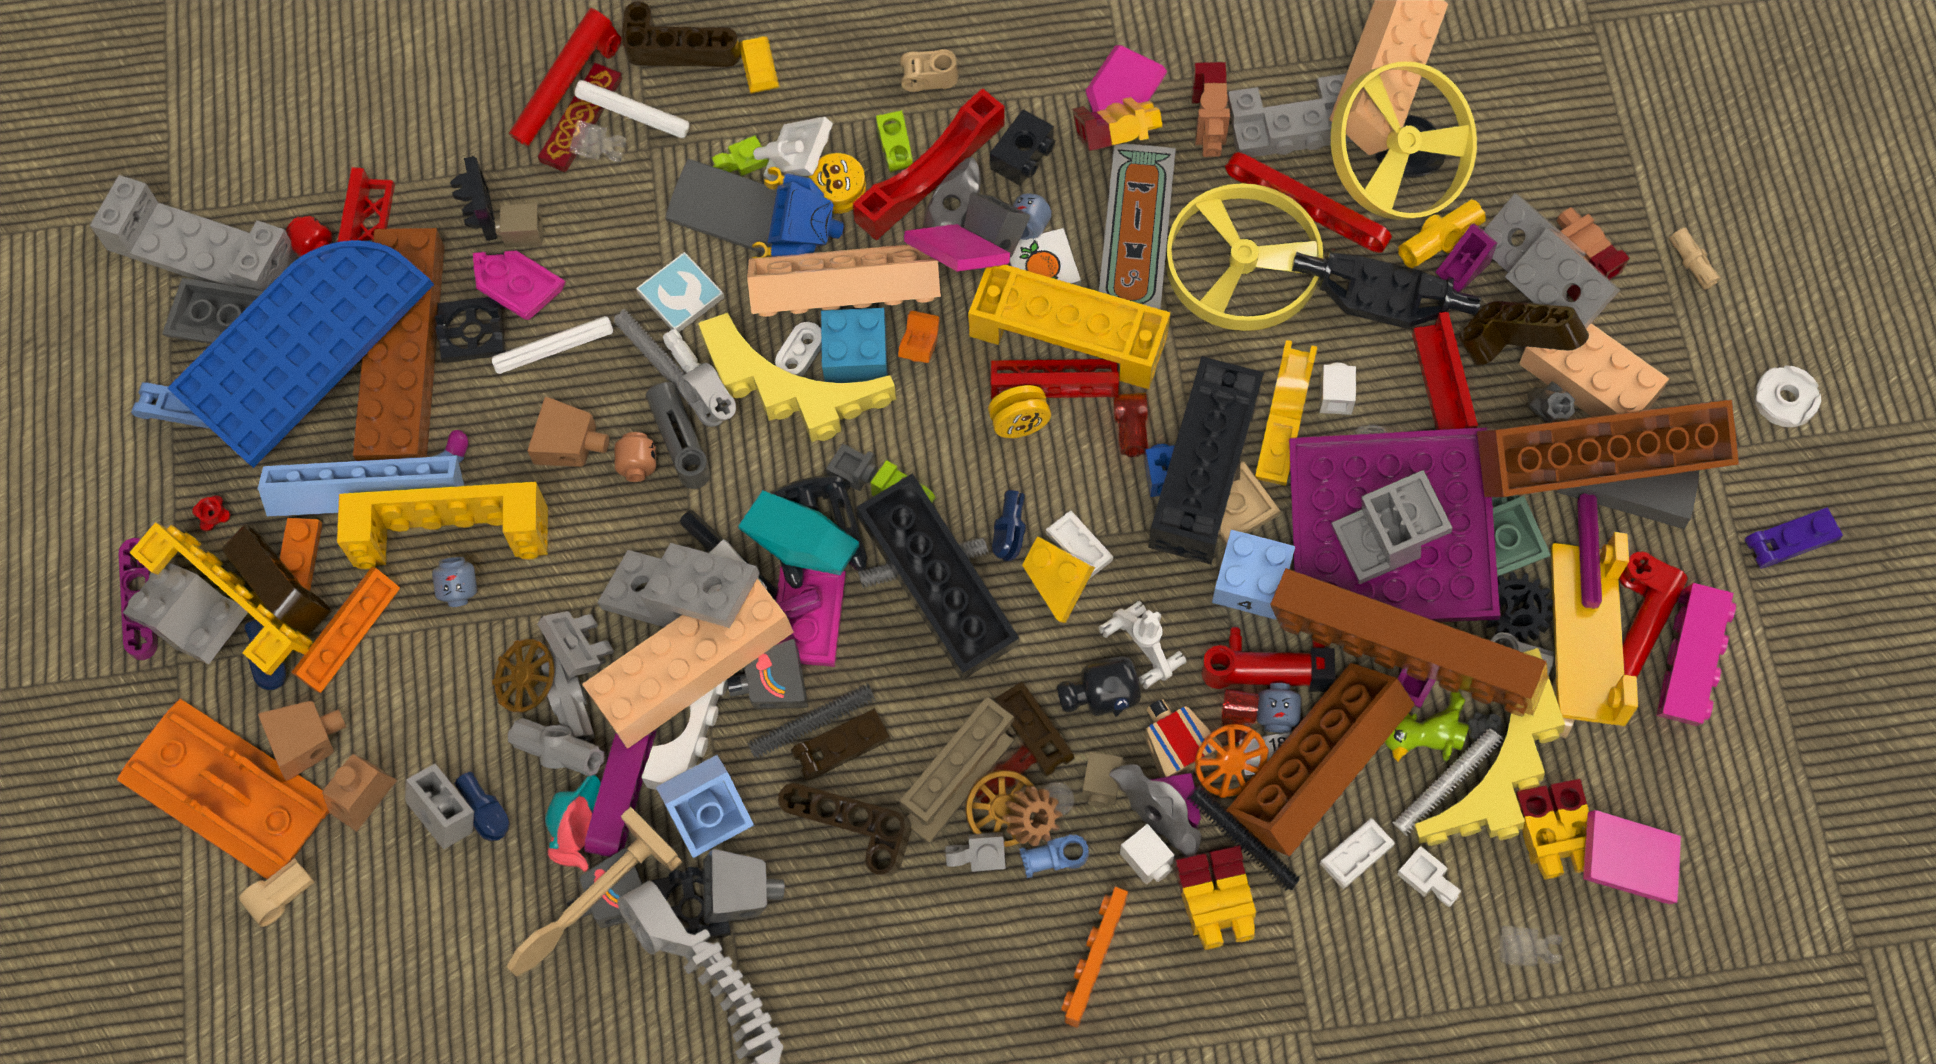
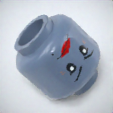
[1012,194,1051,240]
[432,557,477,607]
[1256,683,1301,733]

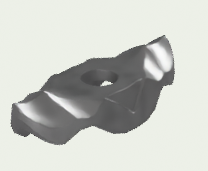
[923,157,981,228]
[1109,764,1201,858]

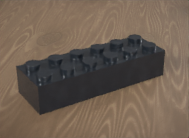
[856,473,1020,680]

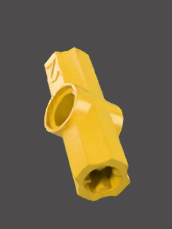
[1398,199,1486,269]

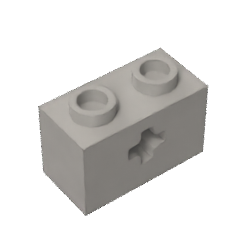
[405,764,474,850]

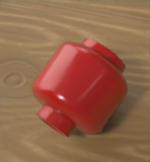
[286,216,333,257]

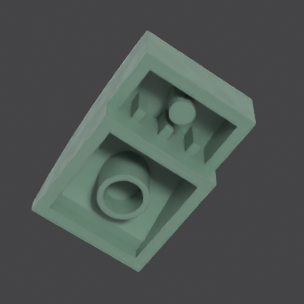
[1492,495,1551,577]

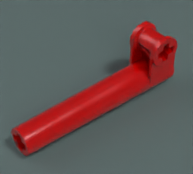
[508,8,621,147]
[1619,551,1688,678]

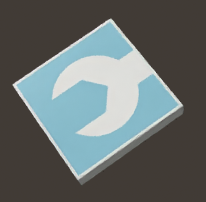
[636,252,724,332]

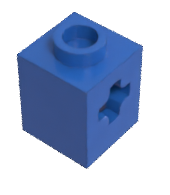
[1144,444,1175,497]

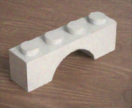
[642,680,728,791]

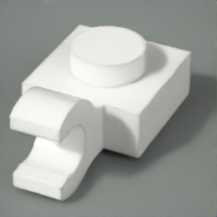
[1397,846,1461,907]

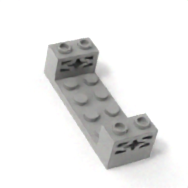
[90,175,298,291]

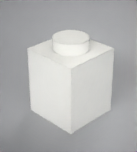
[1320,363,1356,415]
[1120,824,1174,885]

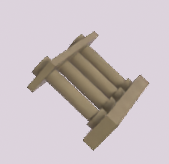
[900,697,1014,844]

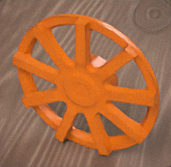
[1195,724,1269,798]

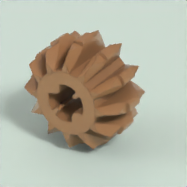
[1002,786,1063,846]

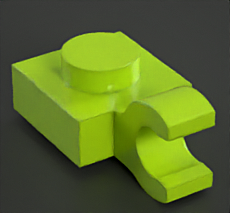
[712,135,768,176]

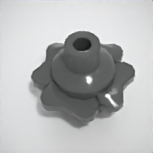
[1467,713,1506,748]

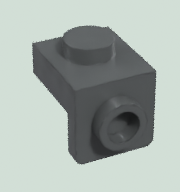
[826,443,878,491]

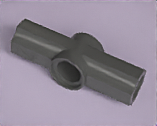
[1527,381,1575,423]

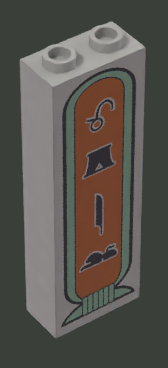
[1099,143,1176,309]

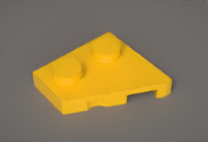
[1022,536,1095,623]

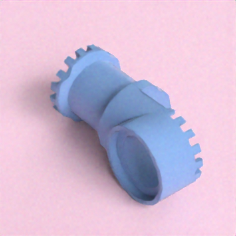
[1019,835,1089,878]

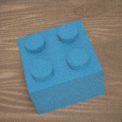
[821,308,888,383]

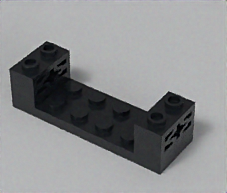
[1148,356,1264,565]

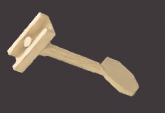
[506,807,682,977]

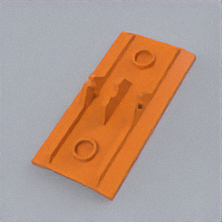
[117,699,329,879]

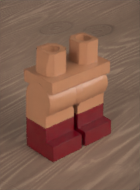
[1191,62,1230,157]
[1556,207,1630,302]

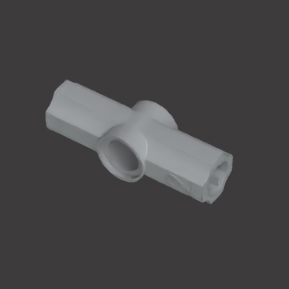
[537,647,595,743]
[508,718,604,777]

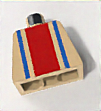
[1145,699,1222,778]

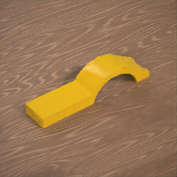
[1255,340,1317,486]

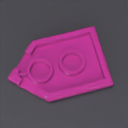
[1085,45,1167,112]
[473,251,565,320]

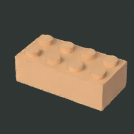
[1519,323,1669,417]

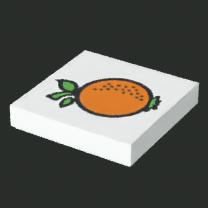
[1009,228,1081,286]

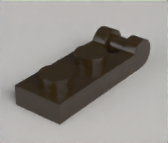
[994,681,1075,777]
[791,708,890,780]

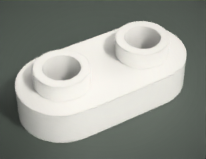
[775,322,822,377]

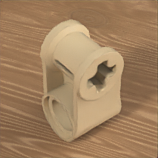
[900,49,958,92]

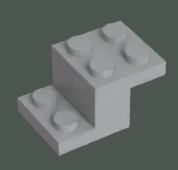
[1331,470,1452,584]
[123,563,248,664]

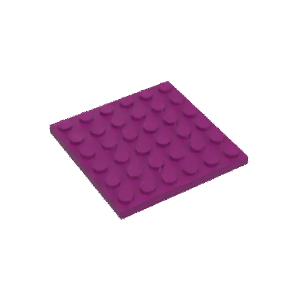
[1289,427,1500,622]

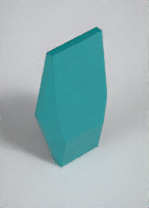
[738,490,859,575]

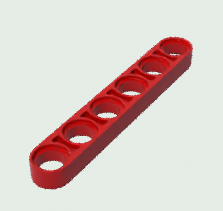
[1225,152,1392,253]

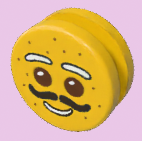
[808,153,866,214]
[988,385,1051,438]

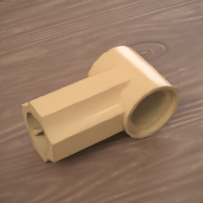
[239,858,314,927]

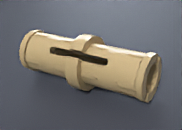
[1669,228,1721,290]

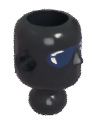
[1056,656,1141,717]

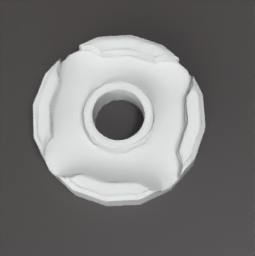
[1754,366,1821,427]

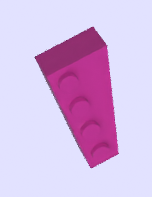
[1656,583,1736,726]

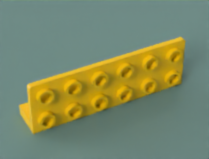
[129,522,313,675]
[1551,532,1638,726]

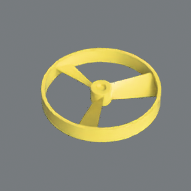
[1331,61,1477,220]
[1166,184,1323,331]

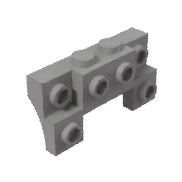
[1227,73,1353,157]

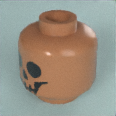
[614,432,656,482]

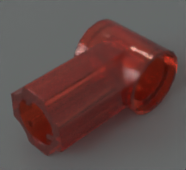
[1113,392,1148,457]
[1221,689,1259,742]

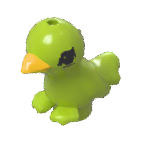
[1384,691,1469,762]

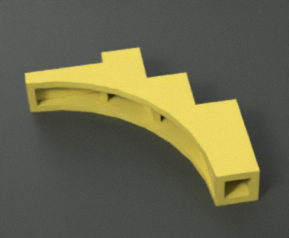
[698,313,896,442]
[1415,648,1565,846]

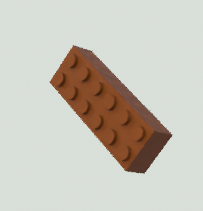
[1227,663,1415,857]

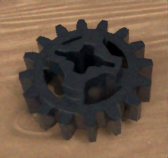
[1485,572,1553,643]

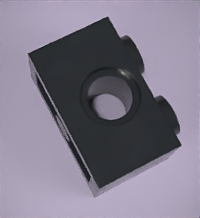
[990,109,1055,186]

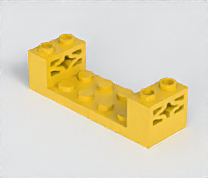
[968,265,1171,389]
[337,482,548,570]

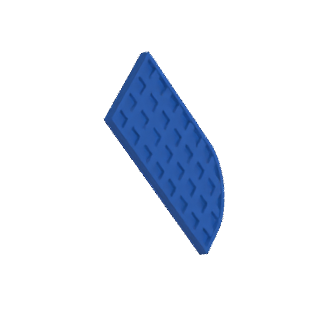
[167,240,434,468]

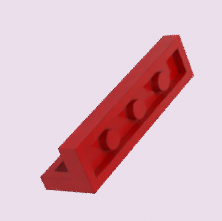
[337,167,395,242]
[1412,312,1478,430]
[991,359,1119,399]

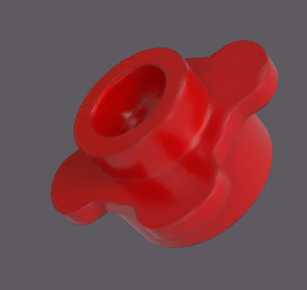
[192,495,230,531]

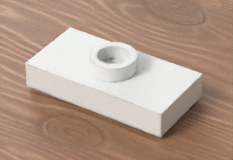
[1046,510,1113,579]
[1320,818,1395,890]

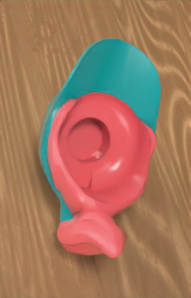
[545,775,601,872]

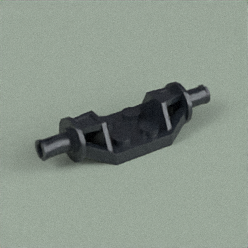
[1291,248,1481,329]

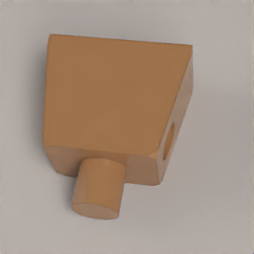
[527,397,609,467]
[258,701,347,781]
[322,754,397,832]

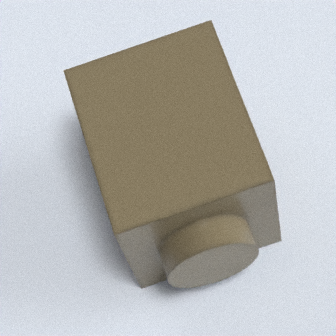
[495,203,543,247]
[1082,751,1123,808]

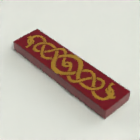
[538,63,623,173]

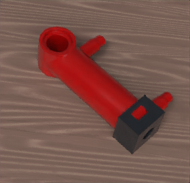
[1201,627,1336,692]

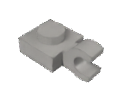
[945,832,1006,872]

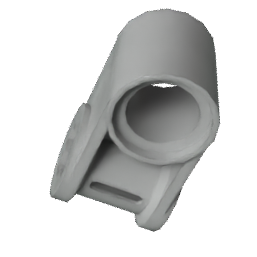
[678,363,736,427]

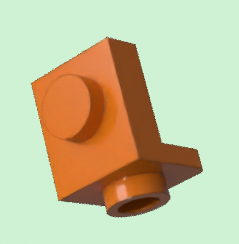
[898,311,940,363]

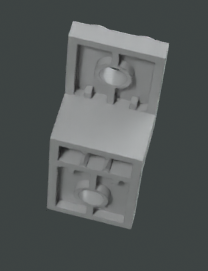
[1483,194,1620,329]
[597,543,760,628]

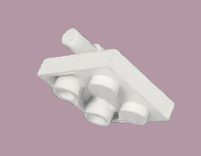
[754,117,833,181]

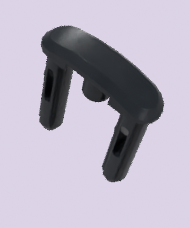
[769,475,868,589]

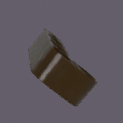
[622,1,741,67]
[1459,301,1589,365]
[222,524,332,636]
[778,783,911,876]

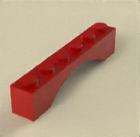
[853,88,1005,241]

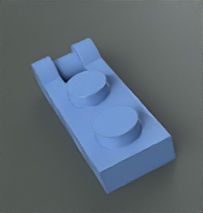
[131,383,209,428]

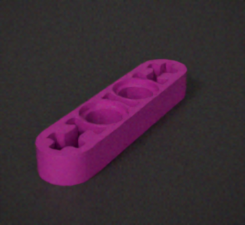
[118,538,158,660]

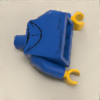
[752,167,844,258]

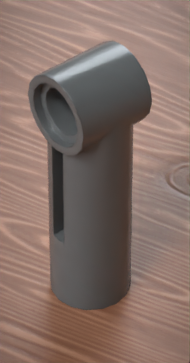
[645,382,710,489]

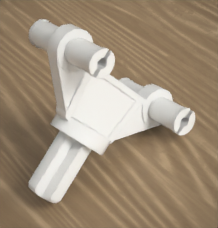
[1098,601,1186,689]

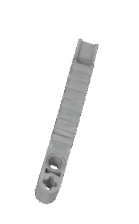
[617,881,783,1064]

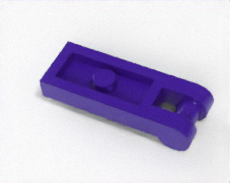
[1744,507,1843,569]

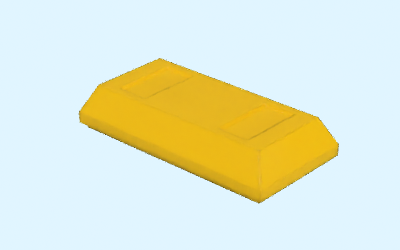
[739,36,779,94]

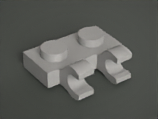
[537,611,614,677]

